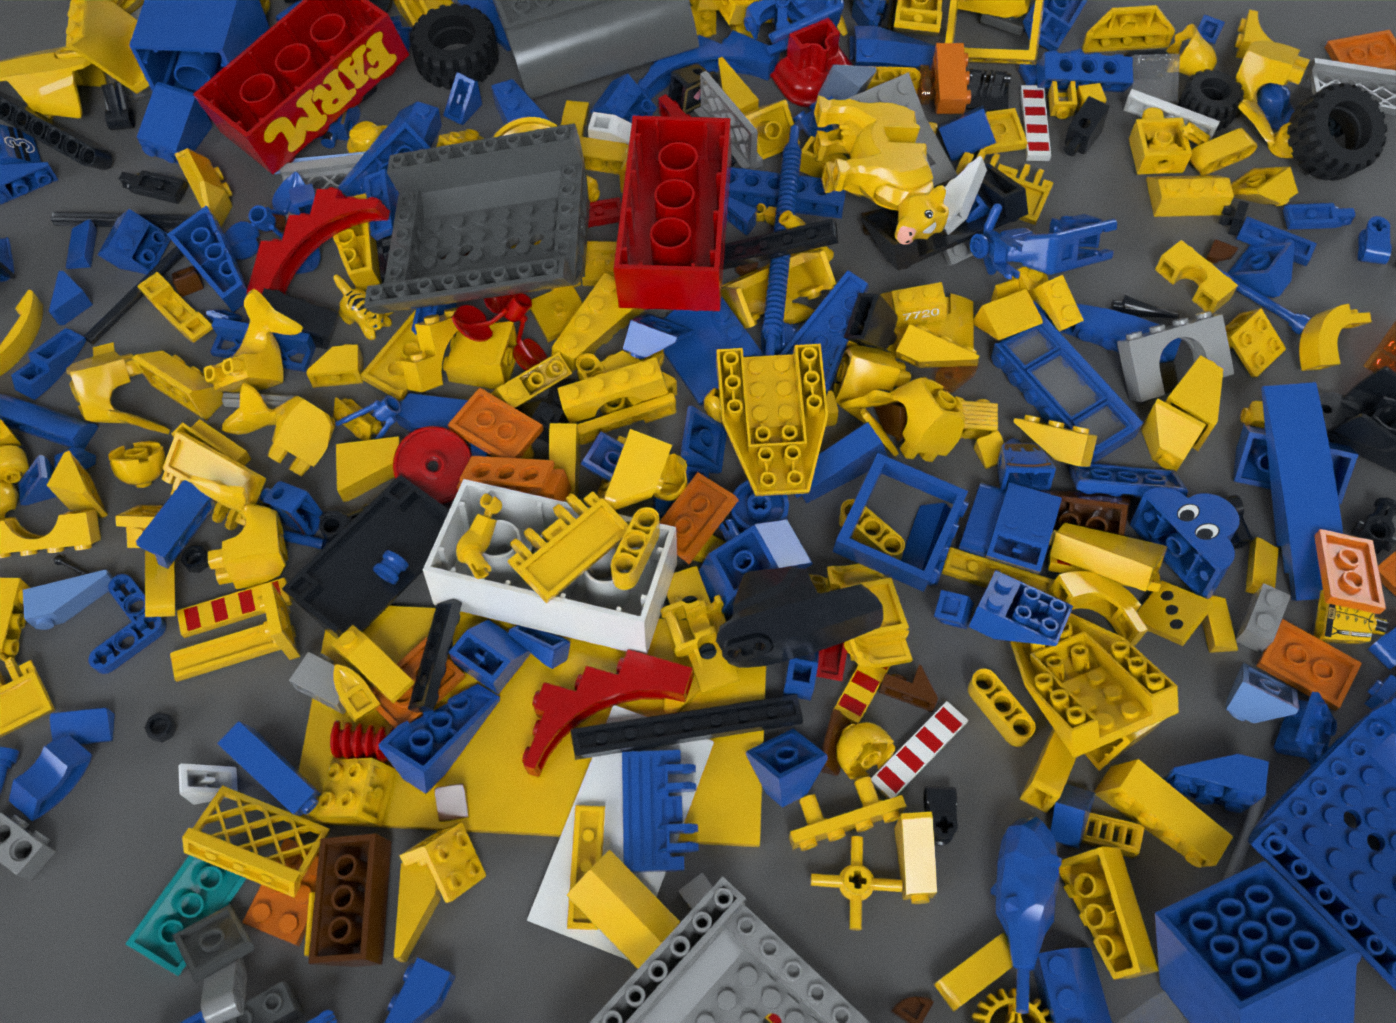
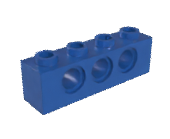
[1037,50,1133,92]

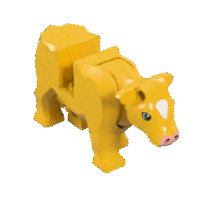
[813,96,949,245]

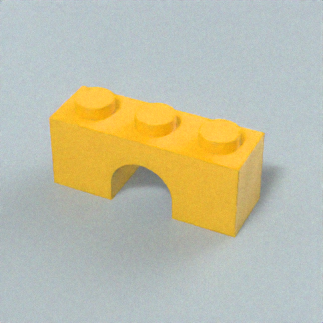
[1155,240,1238,314]

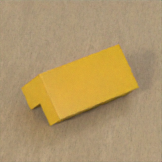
[171,419,251,466]

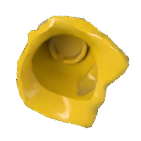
[1166,24,1217,77]

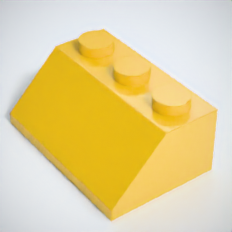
[1146,175,1234,217]
[132,351,223,421]

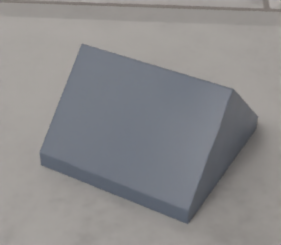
[818,64,876,100]

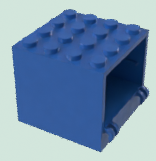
[1155,861,1362,1023]

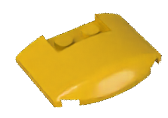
[880,292,974,358]

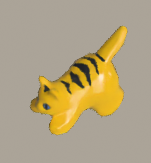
[333,274,392,340]

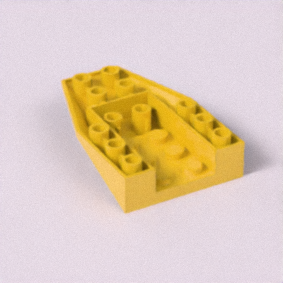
[716,344,828,496]
[1010,613,1179,758]

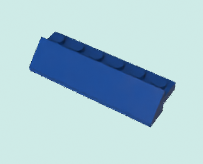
[1023,0,1087,51]

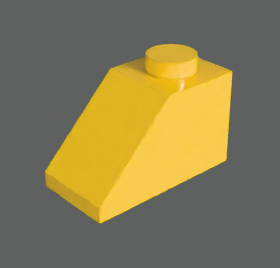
[306,344,364,388]

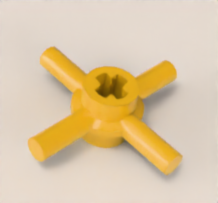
[811,836,903,931]

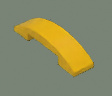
[137,272,213,343]
[0,290,43,377]

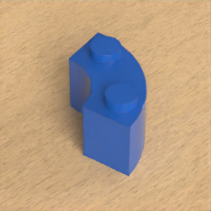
[9,735,92,821]

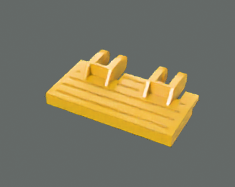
[956,148,1054,225]
[162,432,266,531]
[508,491,629,604]
[0,657,55,738]

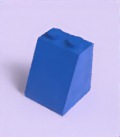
[137,82,213,164]

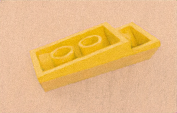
[566,849,681,969]

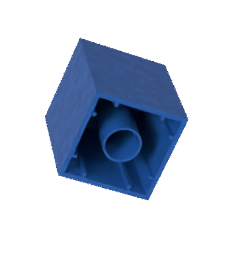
[129,0,270,93]

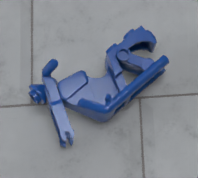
[744,0,875,57]
[970,203,1117,279]

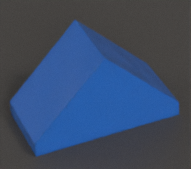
[443,72,482,125]
[49,271,93,325]
[18,455,57,506]
[1051,784,1096,849]

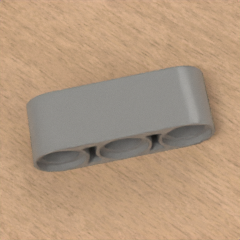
[201,957,247,1023]

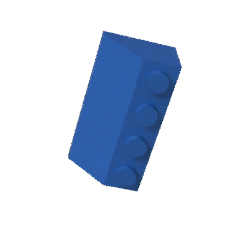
[1233,424,1359,504]
[1033,948,1112,1023]

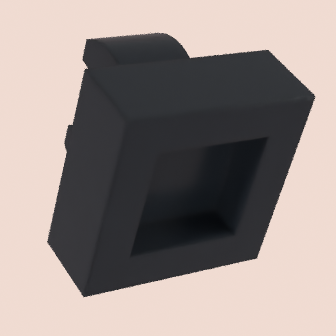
[1219,201,1249,236]

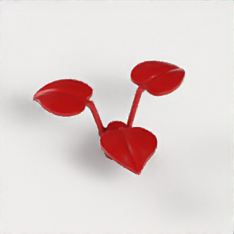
[451,293,548,371]

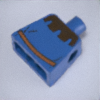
[997,438,1056,490]
[260,481,323,536]

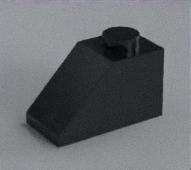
[519,401,567,443]

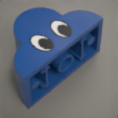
[1130,487,1239,599]

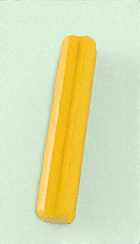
[1181,122,1211,146]

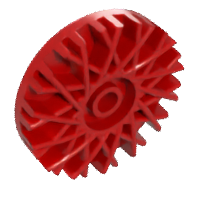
[393,426,472,504]

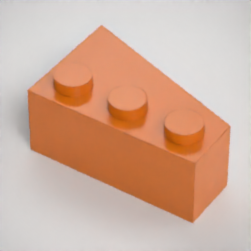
[930,43,971,114]

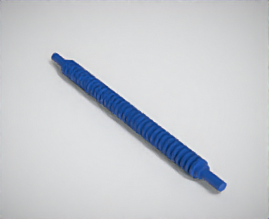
[762,125,802,356]

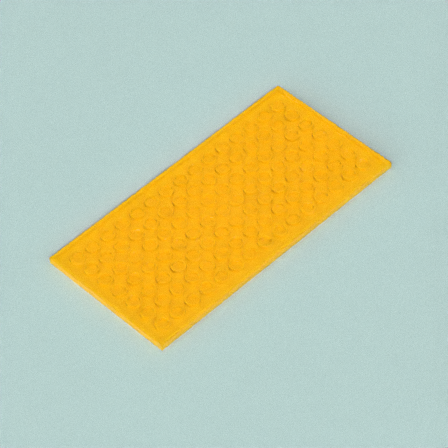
[299,606,766,847]

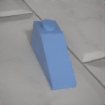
[23,570,113,630]

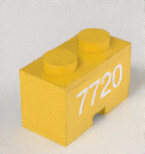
[892,282,947,329]

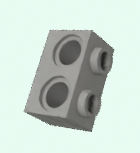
[0,813,56,881]

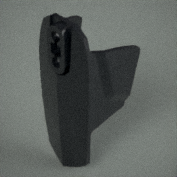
[1319,366,1396,473]
[716,567,883,668]

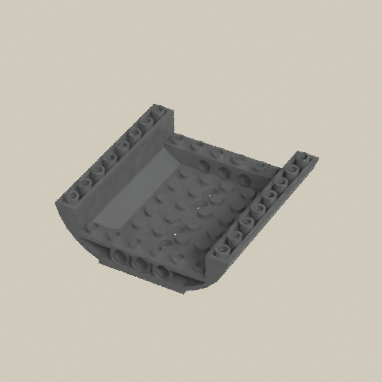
[493,0,699,99]
[364,123,590,314]

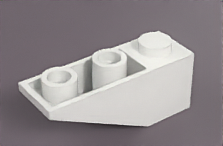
[588,112,632,145]
[943,156,987,235]

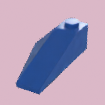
[396,101,442,148]
[337,115,430,197]
[379,684,500,794]

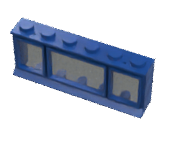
[990,314,1143,463]

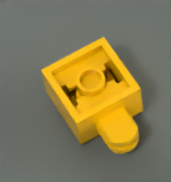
[1129,107,1192,175]

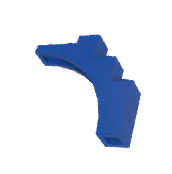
[637,30,780,100]

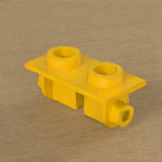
[333,397,383,441]

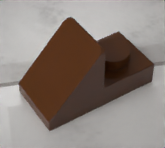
[879,664,938,712]

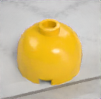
[108,441,166,488]
[836,722,895,780]

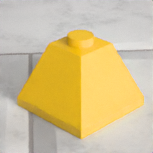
[743,99,800,160]
[1231,167,1298,206]
[1141,399,1206,472]

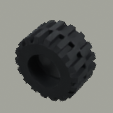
[1177,69,1244,131]

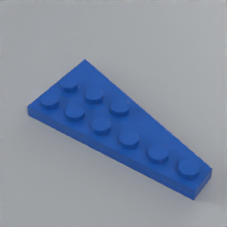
[780,270,869,396]

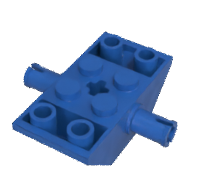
[699,519,813,619]

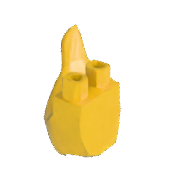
[1236,40,1310,146]
[204,289,303,392]
[833,345,911,457]
[66,351,170,434]
[841,378,965,462]
[222,382,335,477]
[190,475,288,589]

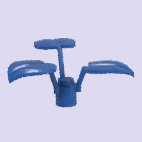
[224,172,321,274]

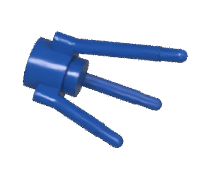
[335,395,401,439]

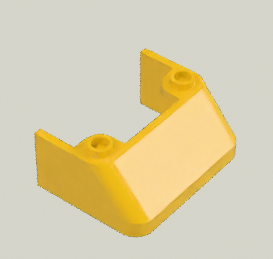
[721,250,836,329]
[596,429,672,510]

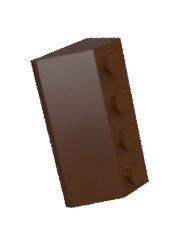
[308,834,392,967]

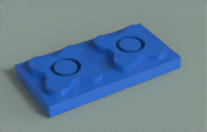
[1068,463,1188,499]

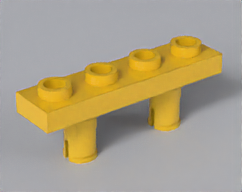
[789,776,906,851]

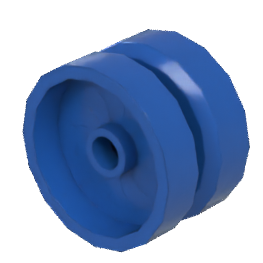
[729,480,789,533]

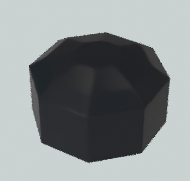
[181,545,209,573]
[144,712,177,743]

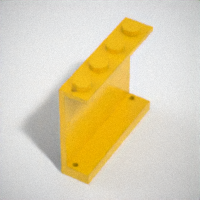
[66,0,149,94]

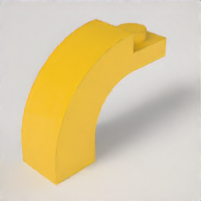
[1299,304,1372,371]
[1048,571,1148,646]

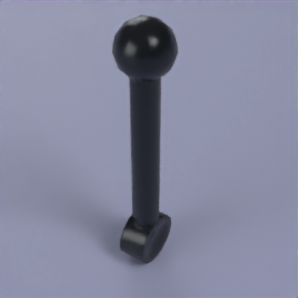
[53,555,90,575]

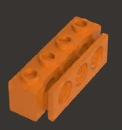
[457,456,572,502]

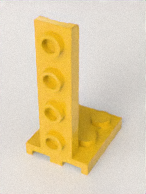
[170,582,301,682]

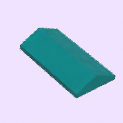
[125,855,247,976]

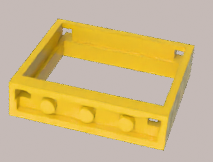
[945,0,1044,65]

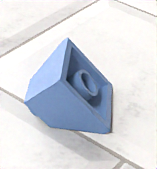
[1226,662,1299,724]

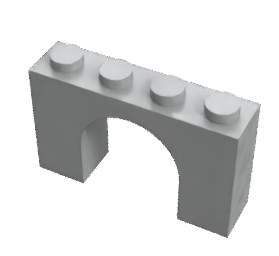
[1117,311,1234,402]

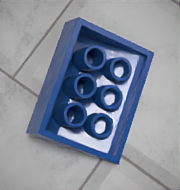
[663,296,764,406]

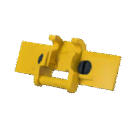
[660,566,740,694]

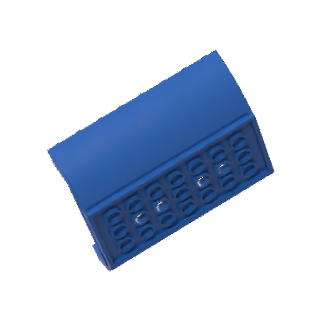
[1248,692,1396,991]

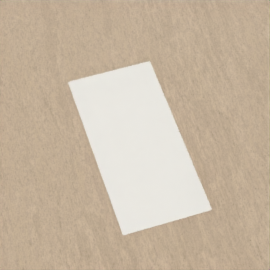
[527,705,714,960]

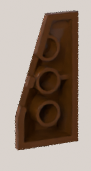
[1037,490,1131,536]

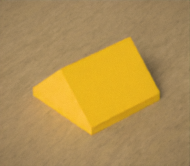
[973,289,1043,340]
[47,451,108,518]

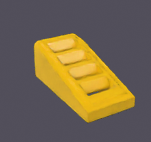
[1082,813,1145,859]

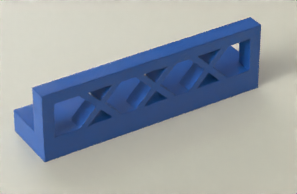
[210,318,316,372]

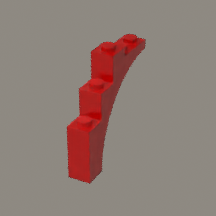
[246,187,390,295]
[522,649,694,777]

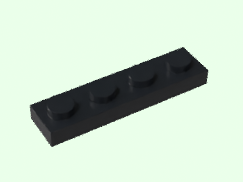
[408,599,462,713]

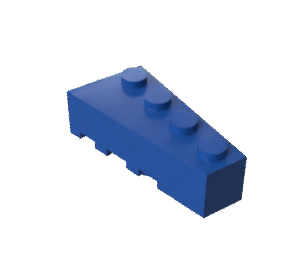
[491,79,551,126]
[167,205,248,312]

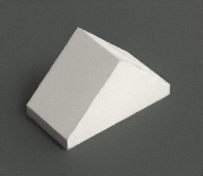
[178,763,238,805]

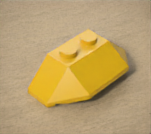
[1081,5,1175,53]
[174,148,233,227]

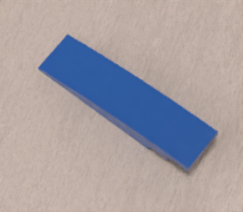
[1261,382,1343,601]

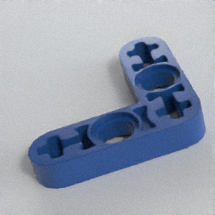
[88,574,166,674]

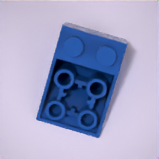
[986,482,1062,574]
[969,570,1073,646]
[1162,754,1269,813]

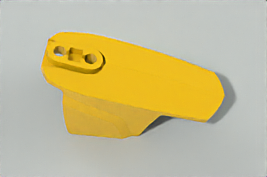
[0,46,108,118]

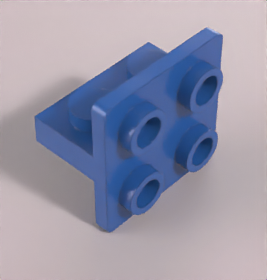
[1274,692,1337,765]

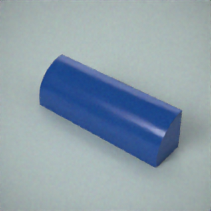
[0,394,99,450]

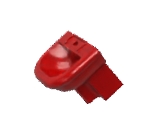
[770,18,853,107]

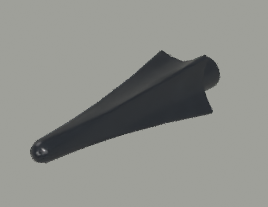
[1111,295,1179,319]

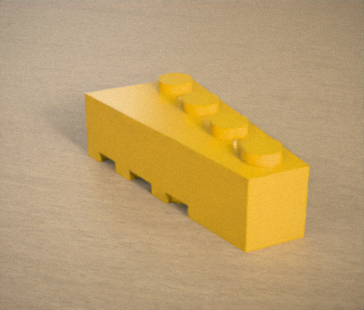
[1094,759,1233,868]

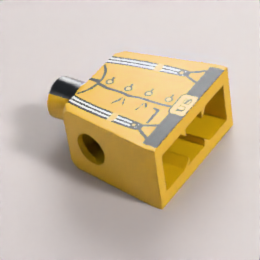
[1314,590,1388,644]

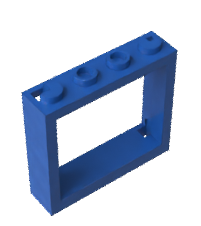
[833,453,969,592]

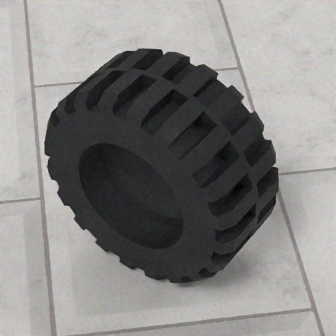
[410,3,499,90]
[1287,83,1387,181]

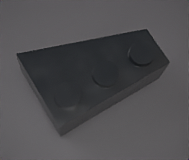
[262,288,338,349]

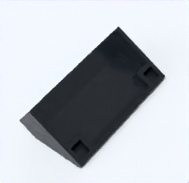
[282,475,449,639]

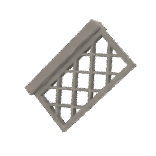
[1305,58,1396,115]
[694,71,763,170]
[280,153,365,220]

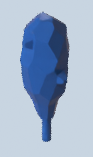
[990,816,1062,1014]

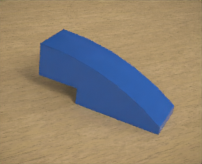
[11,328,86,400]

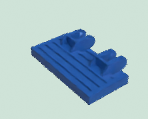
[622,750,699,873]

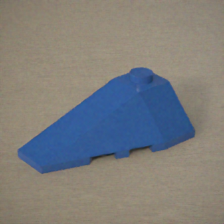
[854,26,936,71]

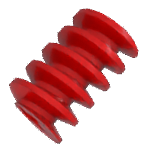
[330,720,394,764]

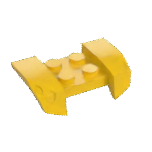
[826,564,913,668]

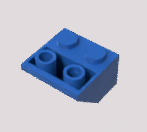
[590,74,657,123]
[97,209,171,274]
[448,619,531,694]

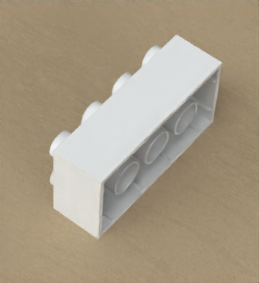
[423,479,677,655]

